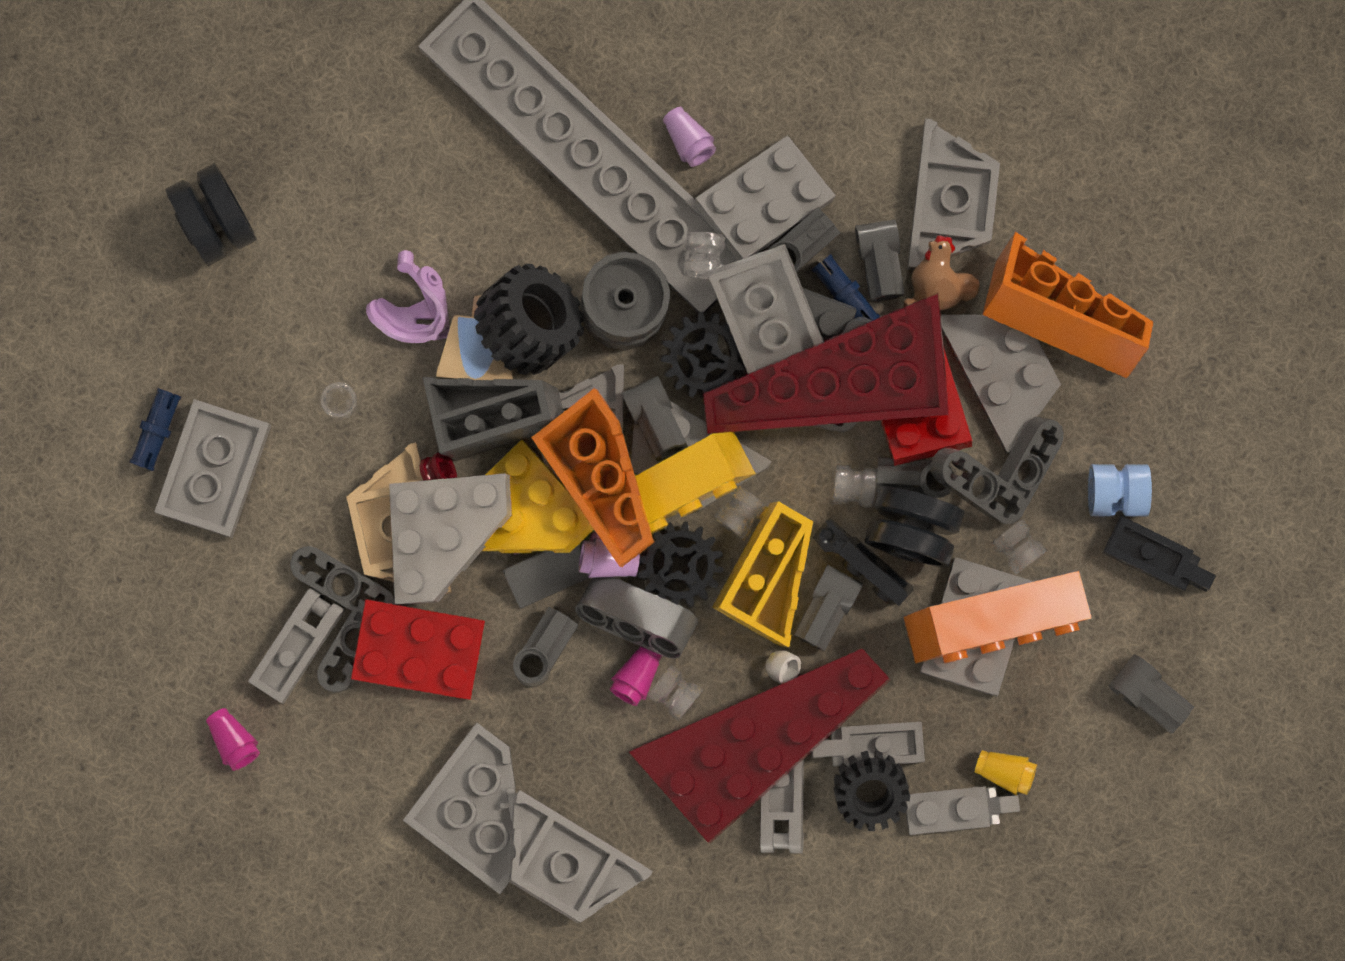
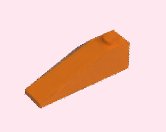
[531,388,654,567]

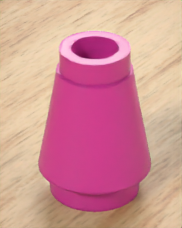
[610,646,662,706]
[206,708,260,771]

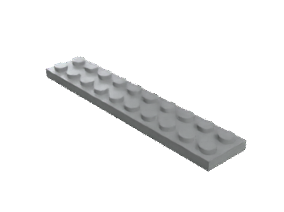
[418,0,738,314]

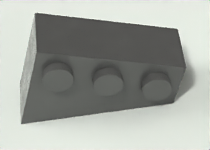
[422,377,563,460]

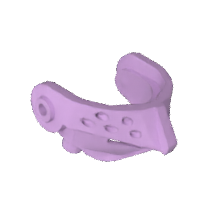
[366,250,450,343]

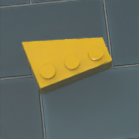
[635,432,756,534]
[712,501,813,648]

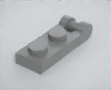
[248,588,345,704]
[760,759,804,854]

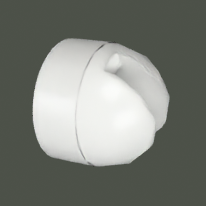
[765,651,801,684]

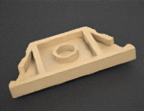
[346,442,452,594]

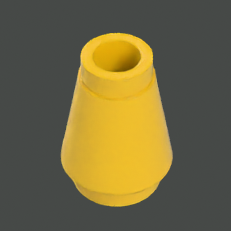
[974,750,1038,795]

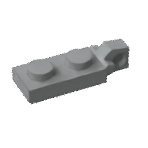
[811,722,925,767]
[906,786,1020,835]

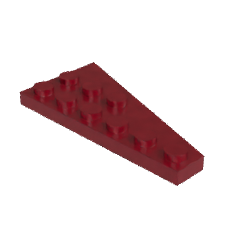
[704,292,949,434]
[629,649,891,844]

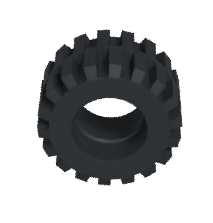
[474,264,584,375]

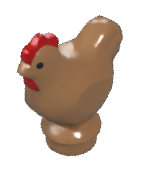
[903,235,980,310]

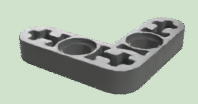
[931,417,1064,524]
[290,546,396,693]

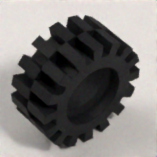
[833,751,910,831]

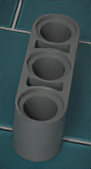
[575,577,698,659]

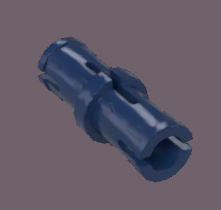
[811,254,880,320]
[129,388,182,471]

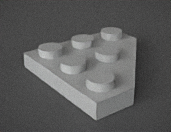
[389,473,512,605]
[403,723,516,894]

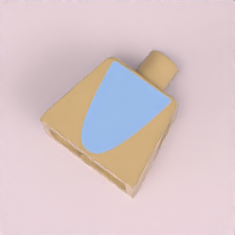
[436,295,515,380]

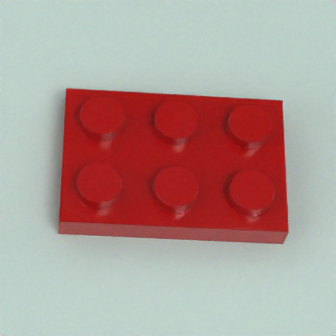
[881,346,972,466]
[350,599,485,700]

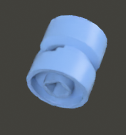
[1088,464,1152,517]

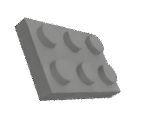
[693,135,836,261]
[709,244,823,373]
[154,399,271,538]
[920,557,1032,697]

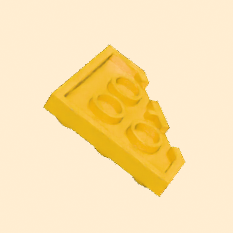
[482,440,594,553]

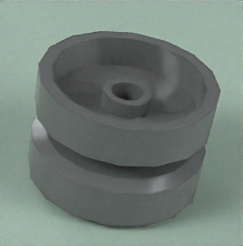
[580,252,670,350]

